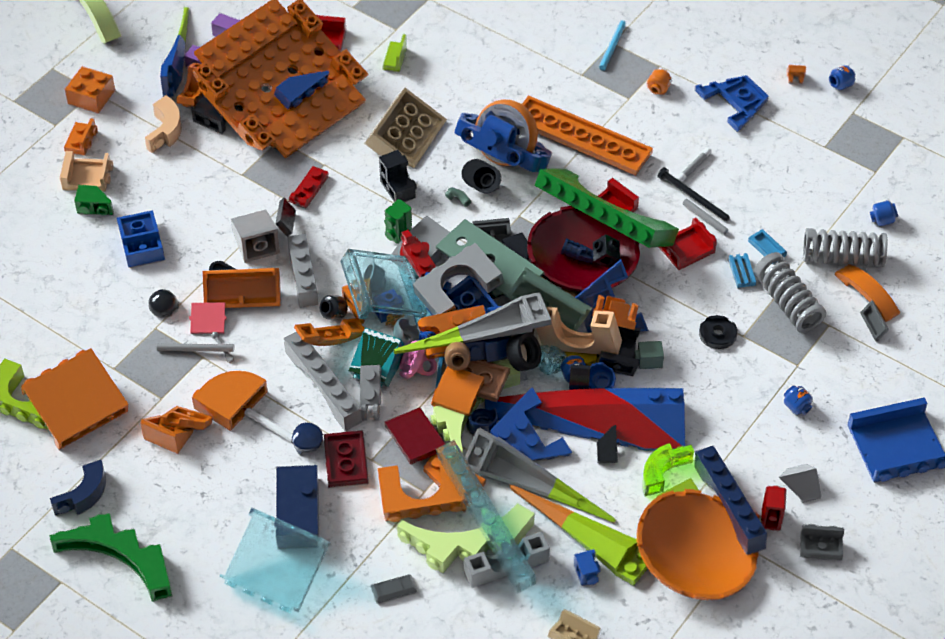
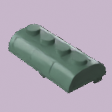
[507,267,592,331]

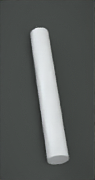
[245,408,293,443]

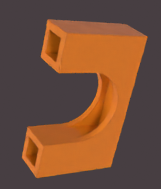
[377,456,467,522]

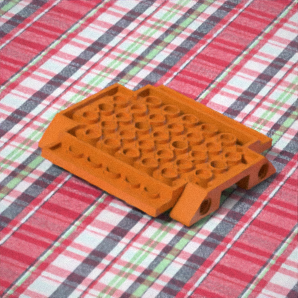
[193,0,369,159]

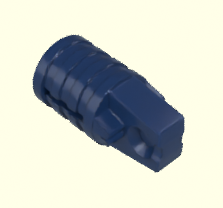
[561,238,593,264]

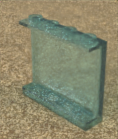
[340,249,427,325]
[219,507,330,613]

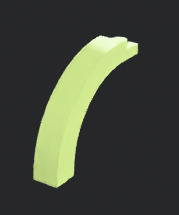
[79,0,121,43]

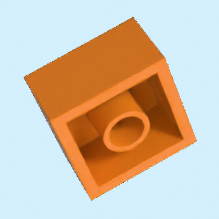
[65,66,115,113]

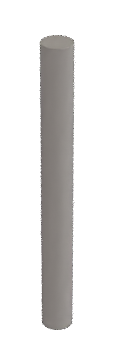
[157,343,235,352]

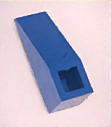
[274,71,330,110]

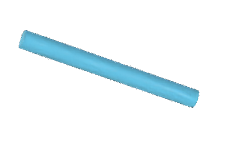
[599,20,626,70]

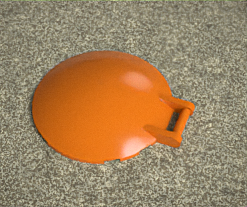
[637,489,761,600]

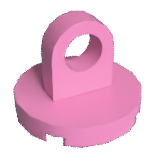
[399,341,437,379]

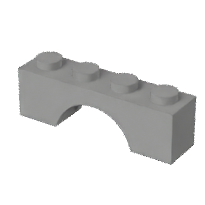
[287,234,318,308]
[464,532,550,588]

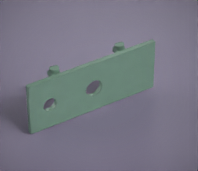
[435,219,544,301]

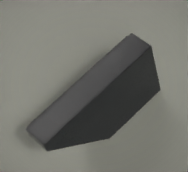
[596,425,618,463]

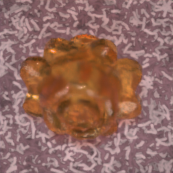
[385,311,406,327]

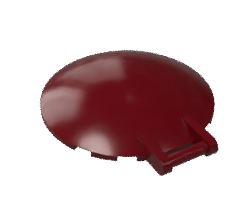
[527,197,640,292]

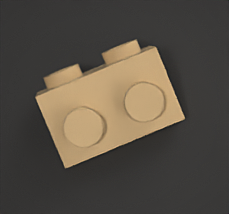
[547,609,601,639]

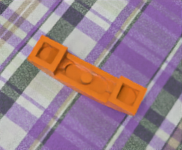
[835,264,900,322]
[294,318,365,346]

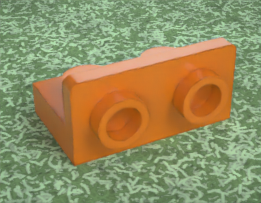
[64,118,98,155]

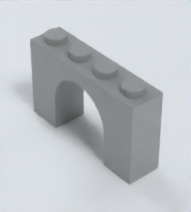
[413,243,504,315]

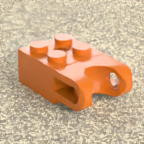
[417,305,486,359]

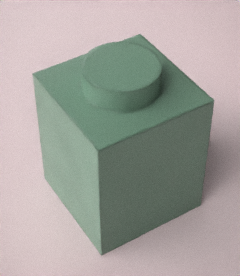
[634,341,664,369]

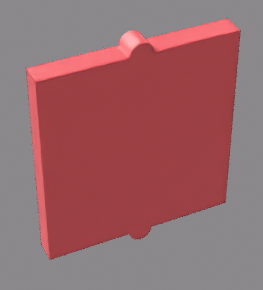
[189,303,227,334]

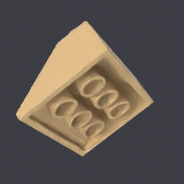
[364,87,447,168]

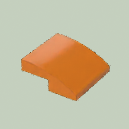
[432,366,485,416]

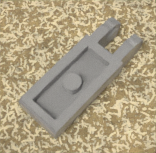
[360,365,381,420]

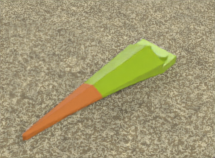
[510,484,648,586]

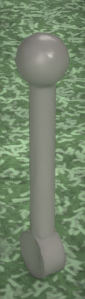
[211,332,234,363]

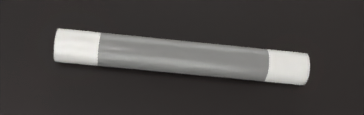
[676,147,712,182]

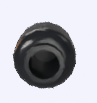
[319,295,348,320]

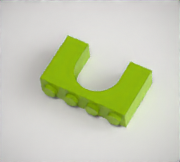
[0,358,49,430]

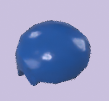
[589,362,616,389]

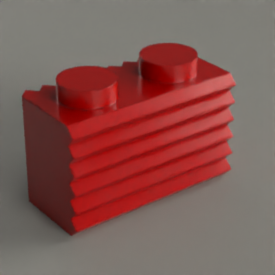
[761,486,787,531]

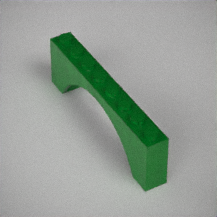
[534,168,679,248]

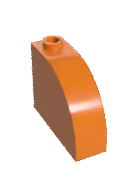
[192,371,268,431]

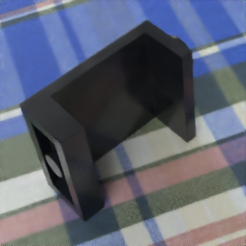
[596,326,641,376]

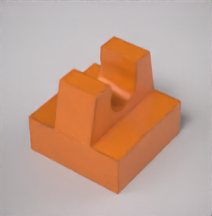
[786,65,806,84]

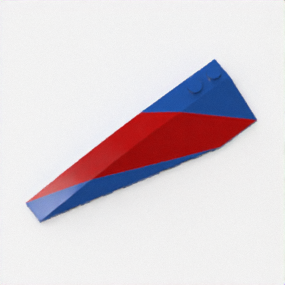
[485,388,685,451]

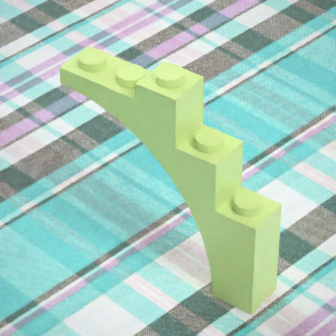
[430,359,520,463]
[397,503,535,573]

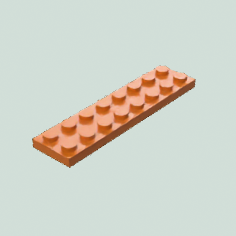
[522,95,653,176]

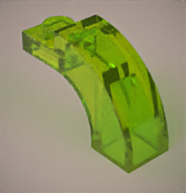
[642,443,694,497]

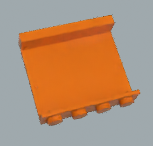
[21,348,129,450]

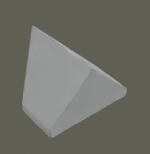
[778,464,821,503]

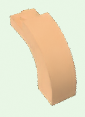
[145,95,182,153]

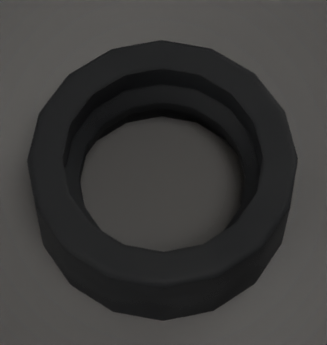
[506,333,542,371]

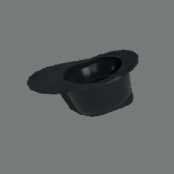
[461,159,501,194]

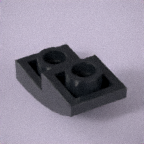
[569,364,590,390]

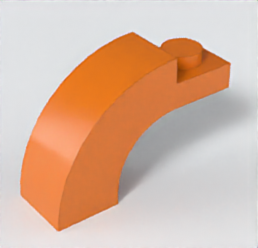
[177,63,204,107]

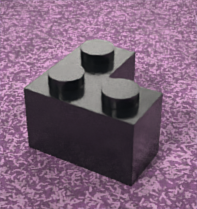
[379,150,417,202]

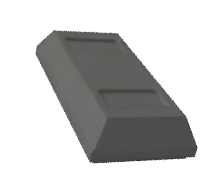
[860,300,889,342]
[371,574,417,604]

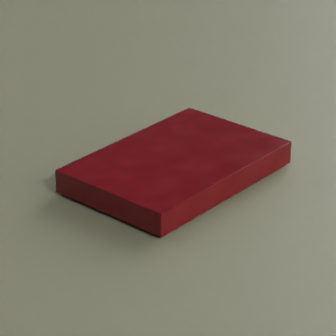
[384,407,447,465]
[323,430,369,488]

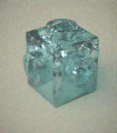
[538,345,566,375]

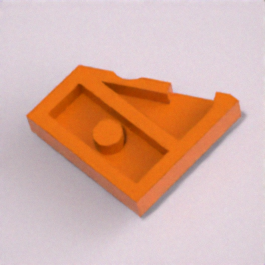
[160,406,213,430]

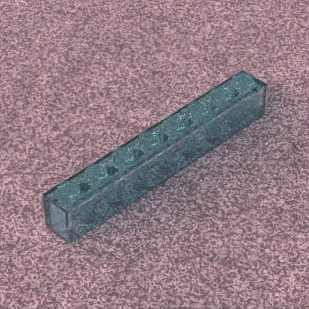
[436,440,536,593]

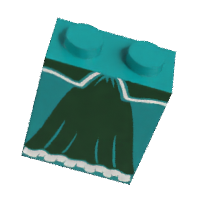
[348,328,405,388]

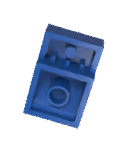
[117,210,165,268]

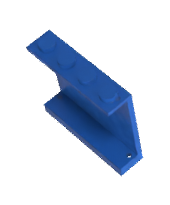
[847,397,945,483]

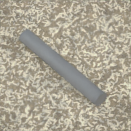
[683,199,728,235]

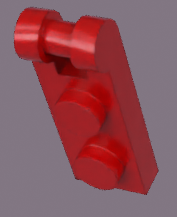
[289,166,329,208]

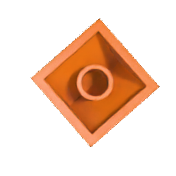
[140,415,194,454]

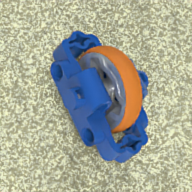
[454,99,552,172]

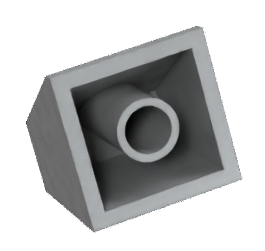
[231,209,280,263]

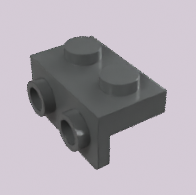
[800,524,844,560]

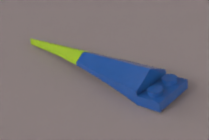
[160,7,189,98]

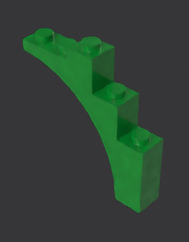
[49,513,172,601]

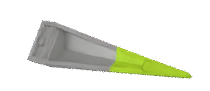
[394,292,551,354]
[461,428,616,522]

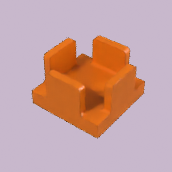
[592,295,638,330]

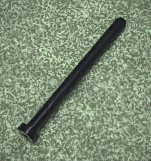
[657,167,730,221]

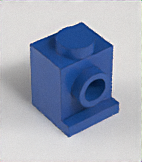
[574,549,601,586]

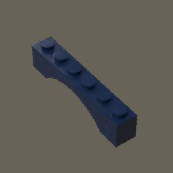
[694,445,767,555]

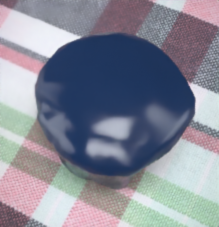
[466,408,498,435]
[292,422,323,455]

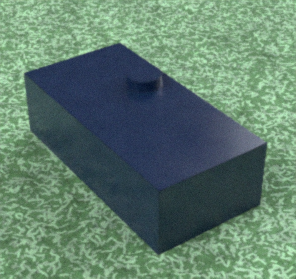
[276,465,319,549]

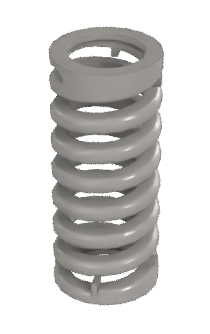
[803,228,888,267]
[753,252,826,333]

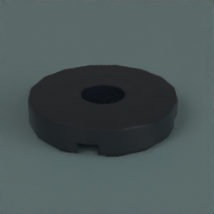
[699,315,738,349]

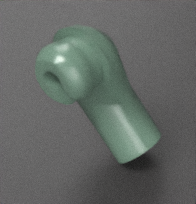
[445,187,471,207]

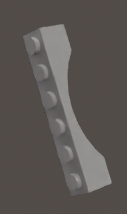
[283,332,362,431]

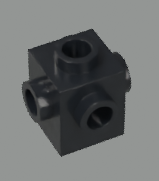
[593,234,620,268]

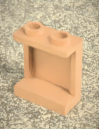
[60,151,113,191]

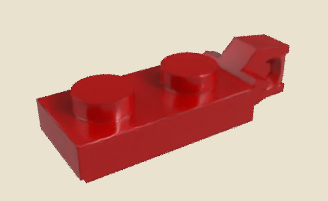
[401,230,436,278]

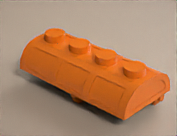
[202,268,281,308]

